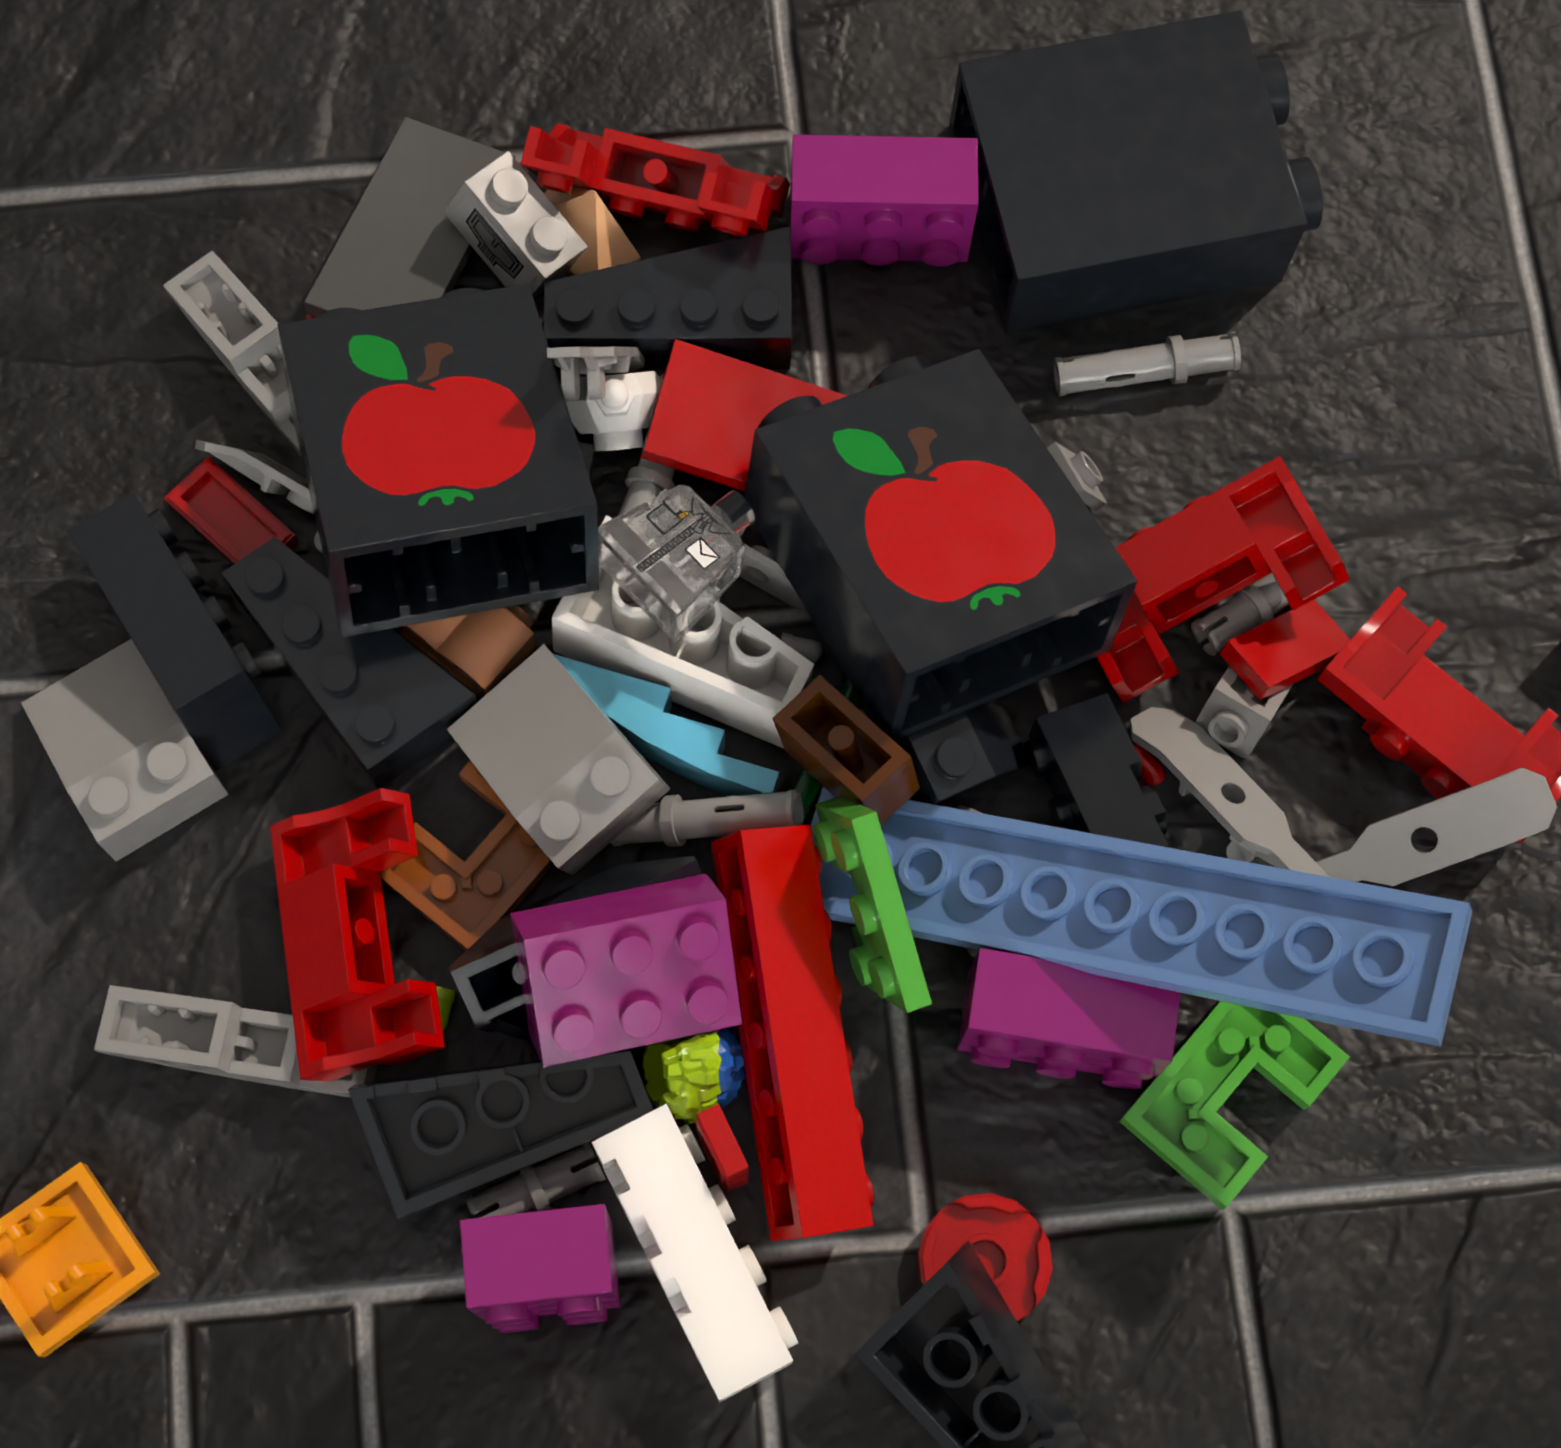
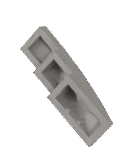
[163,250,301,456]
[94,985,377,1098]

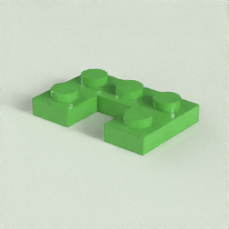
[813,796,932,1013]
[1119,1001,1350,1210]

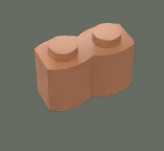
[393,605,536,699]

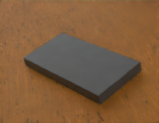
[304,117,515,317]

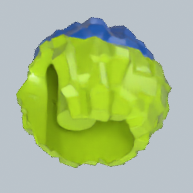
[641,1028,746,1124]

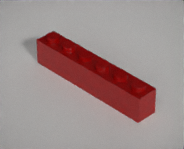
[711,824,874,1241]

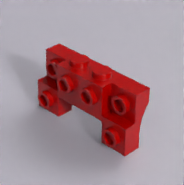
[520,123,790,236]
[1097,456,1350,703]
[1317,586,1561,844]
[270,788,445,1082]

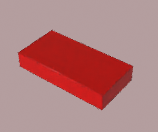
[163,456,299,565]
[1220,599,1350,700]
[695,1104,749,1193]

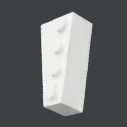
[552,515,814,749]
[592,1104,798,1403]

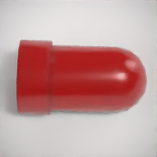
[1134,744,1165,786]

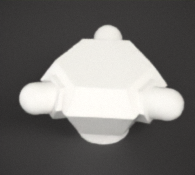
[560,371,664,451]

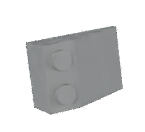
[21,639,229,861]
[447,644,671,875]

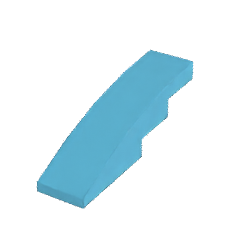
[554,654,779,797]

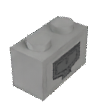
[444,151,588,299]

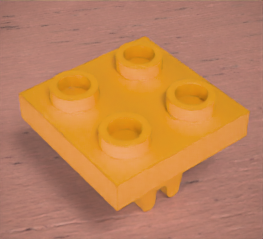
[0,1162,160,1358]

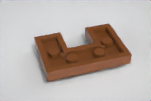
[380,760,554,950]

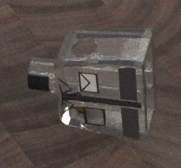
[598,485,755,644]

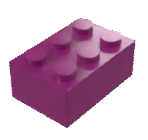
[789,134,978,267]
[510,873,742,1067]
[957,948,1181,1090]
[460,1204,621,1333]

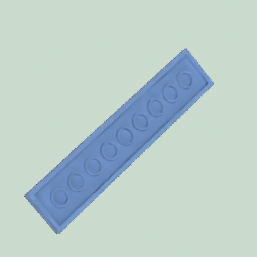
[811,786,1472,1047]

